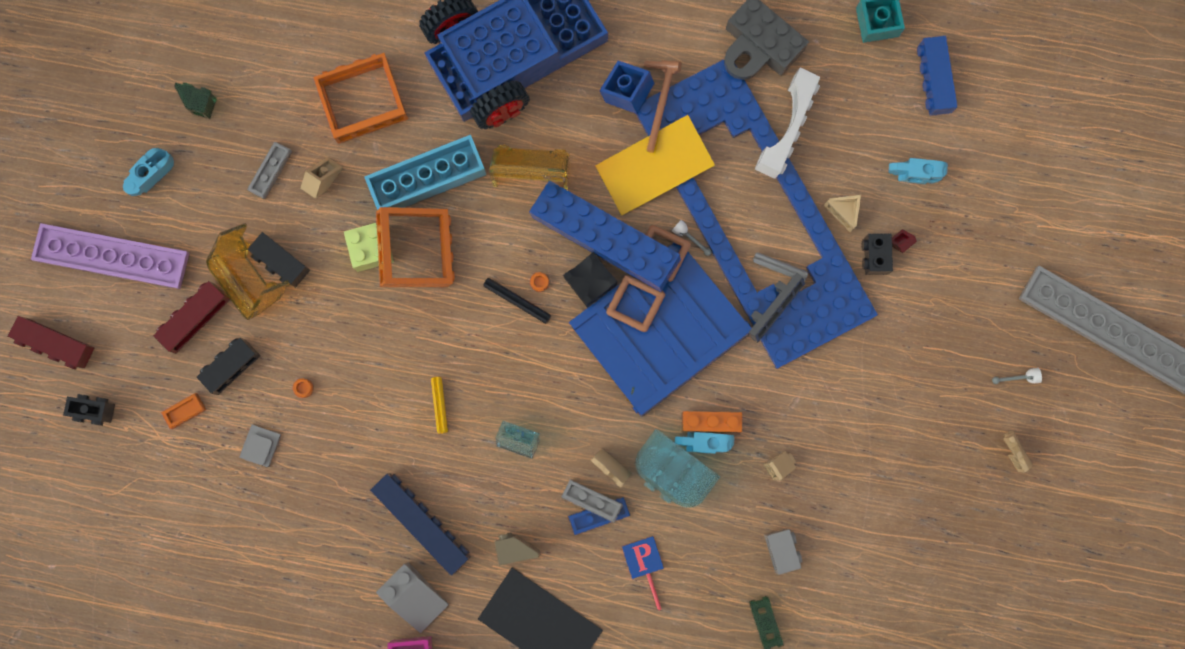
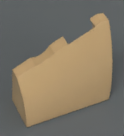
[1003,431,1033,472]

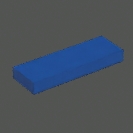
[568,497,630,535]

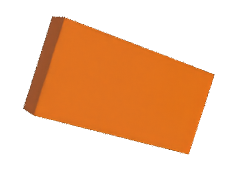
[161,393,206,429]

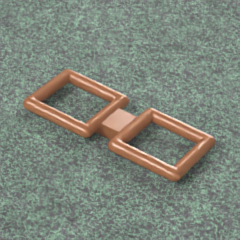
[606,225,691,332]

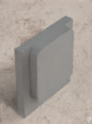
[239,424,281,467]

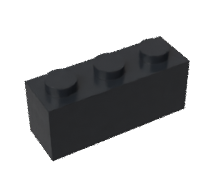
[247,232,310,288]
[196,337,261,395]

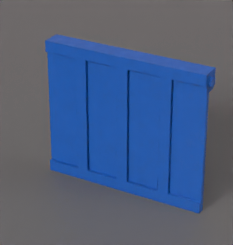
[569,243,752,418]

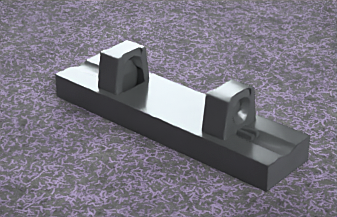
[749,273,805,343]

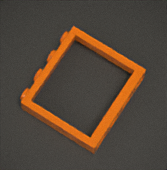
[313,53,408,144]
[376,207,455,287]

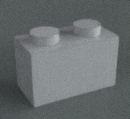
[764,528,803,575]

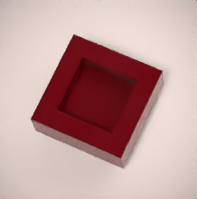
[892,229,917,253]

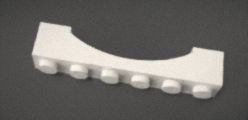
[755,67,820,179]

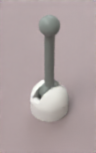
[672,220,712,256]
[992,368,1042,384]

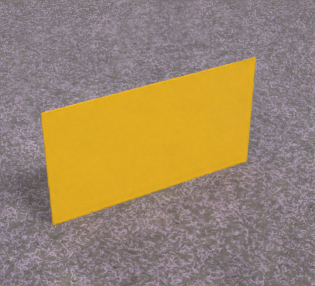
[595,115,715,216]

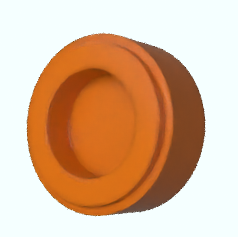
[530,272,549,292]
[293,378,313,398]

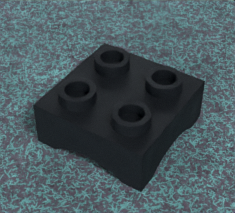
[563,252,617,307]

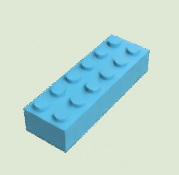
[364,135,487,210]

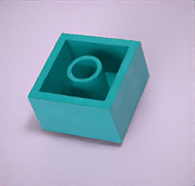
[856,0,905,43]

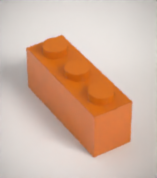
[681,411,742,433]

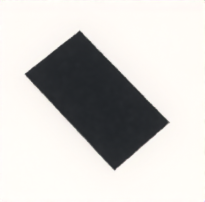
[478,568,603,649]

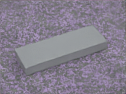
[247,141,293,200]
[561,480,623,523]

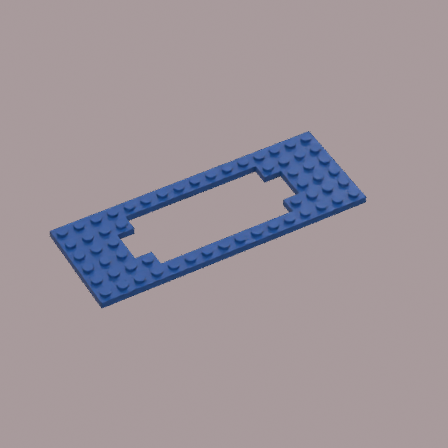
[636,60,878,369]

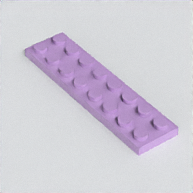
[31,223,189,289]

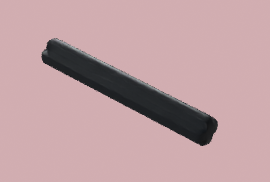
[483,278,551,324]

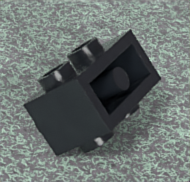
[861,233,893,275]
[63,394,115,426]

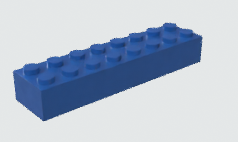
[529,180,681,292]

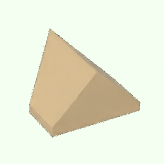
[823,195,861,232]

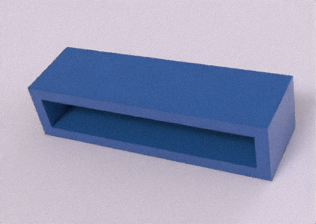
[917,36,958,116]

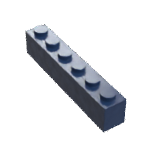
[370,473,471,576]

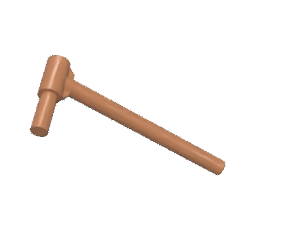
[644,60,682,153]

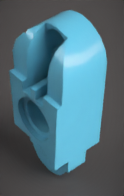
[123,148,174,196]
[888,158,948,184]
[675,432,735,454]

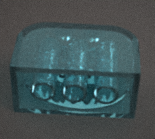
[634,429,720,508]

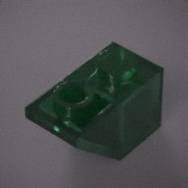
[174,82,217,119]

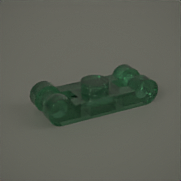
[749,596,784,649]

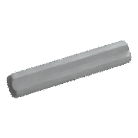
[753,252,808,281]

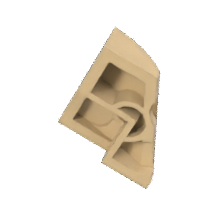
[591,449,631,488]

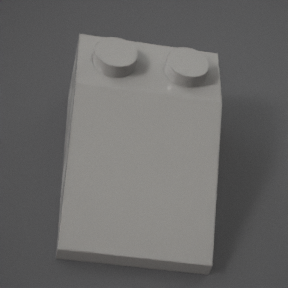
[376,562,449,633]

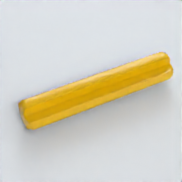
[431,377,448,434]

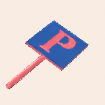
[622,536,664,610]

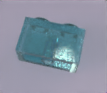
[496,421,540,459]

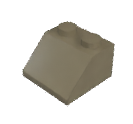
[494,533,541,565]

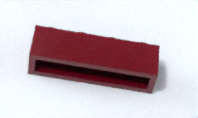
[153,281,231,354]
[7,316,95,370]

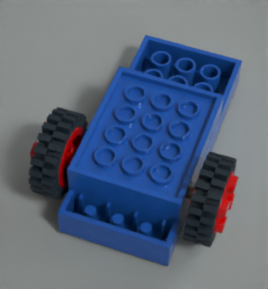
[419,0,608,130]

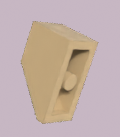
[300,157,343,199]
[763,451,796,481]

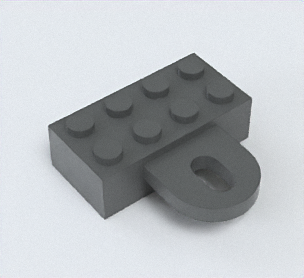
[724,0,809,80]

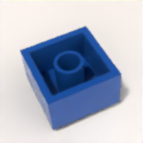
[600,60,655,114]

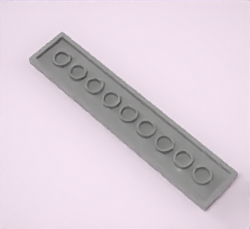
[1019,266,1185,394]

